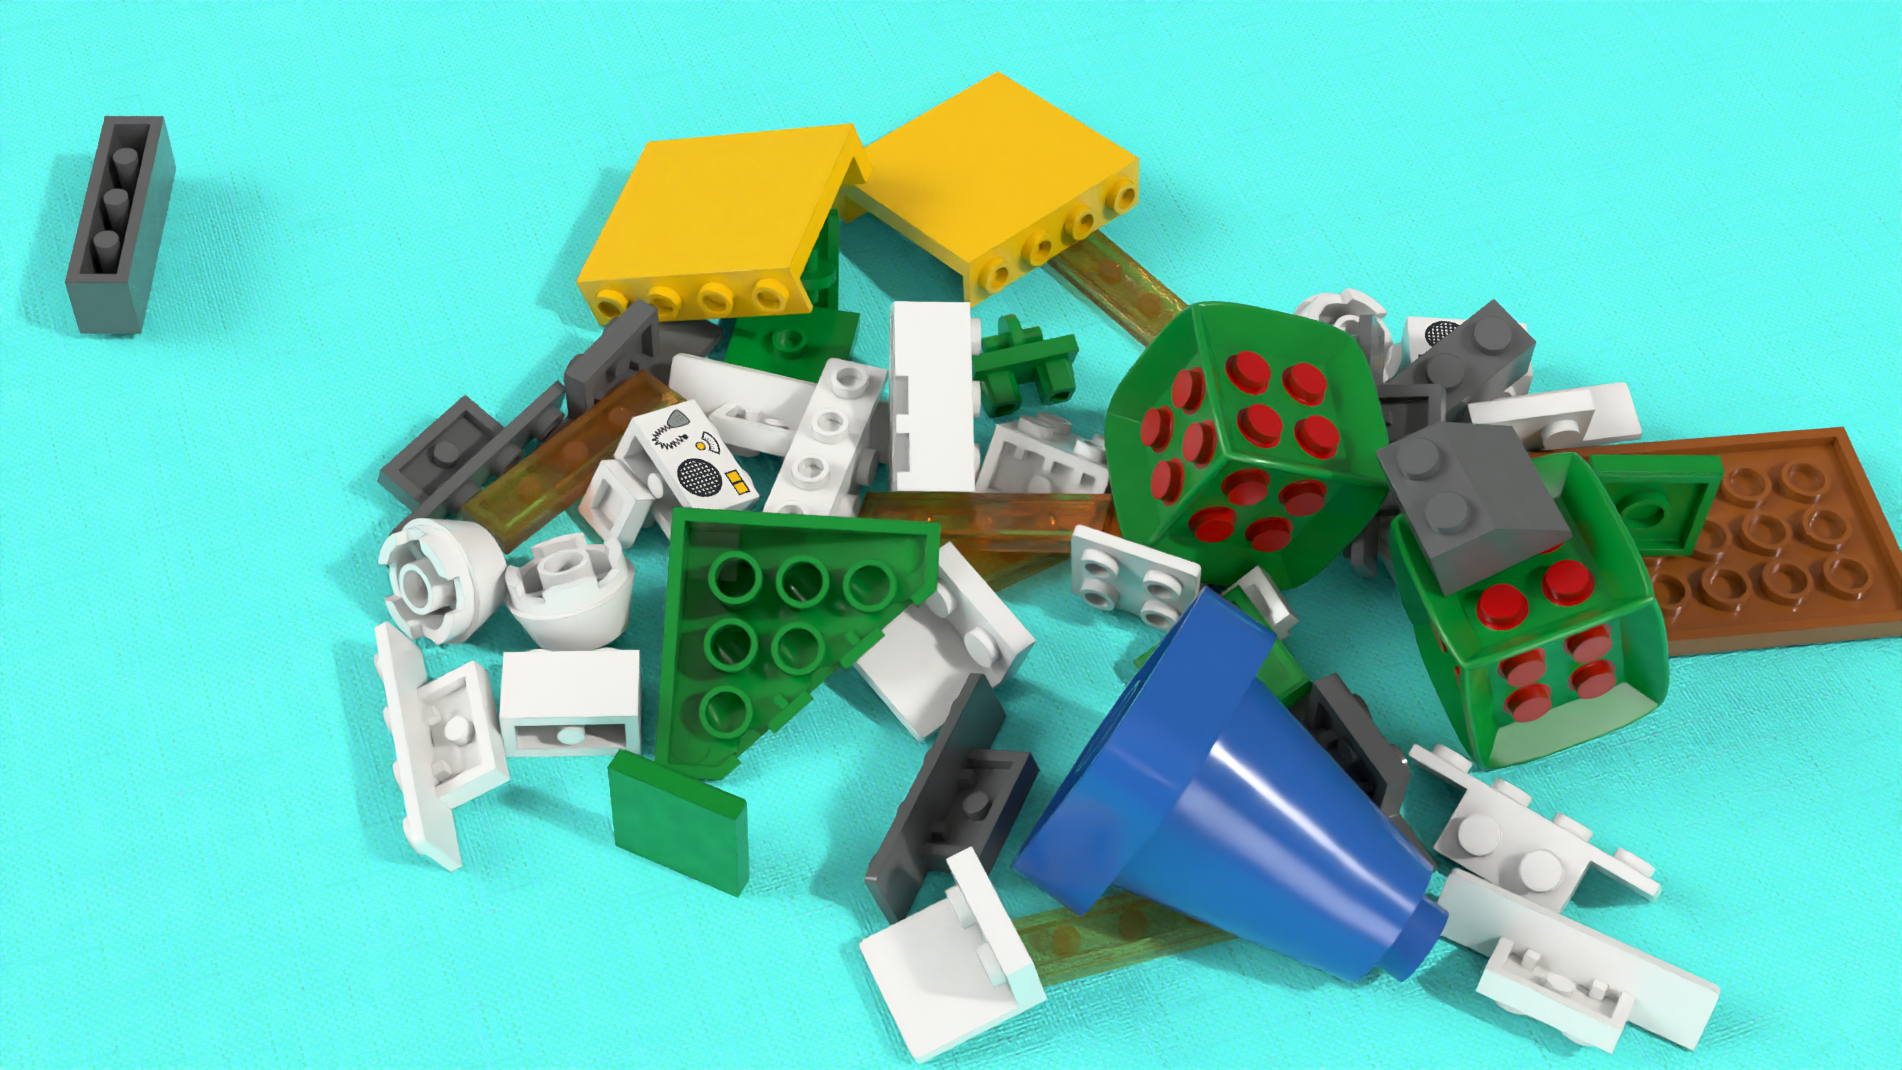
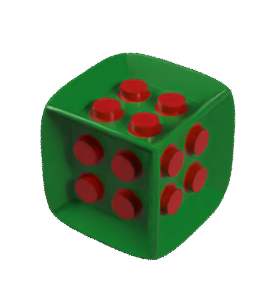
[1104,301,1390,591]
[1389,452,1670,770]

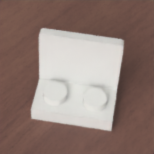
[972,412,1111,536]
[1071,518,1211,631]
[853,541,1036,742]
[859,846,1047,1063]

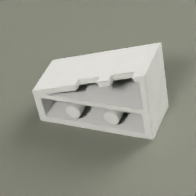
[888,301,981,494]

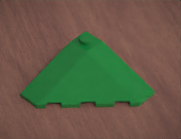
[654,507,941,780]

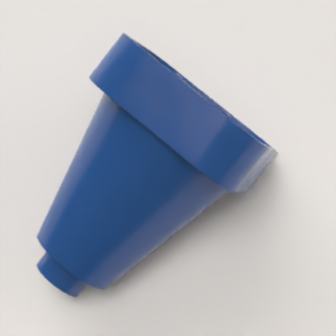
[1010,586,1449,984]

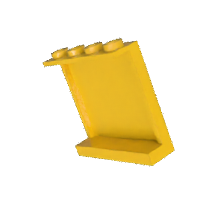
[832,71,1139,309]
[576,123,873,326]

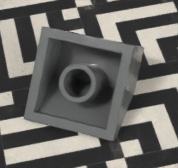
[1375,421,1573,597]

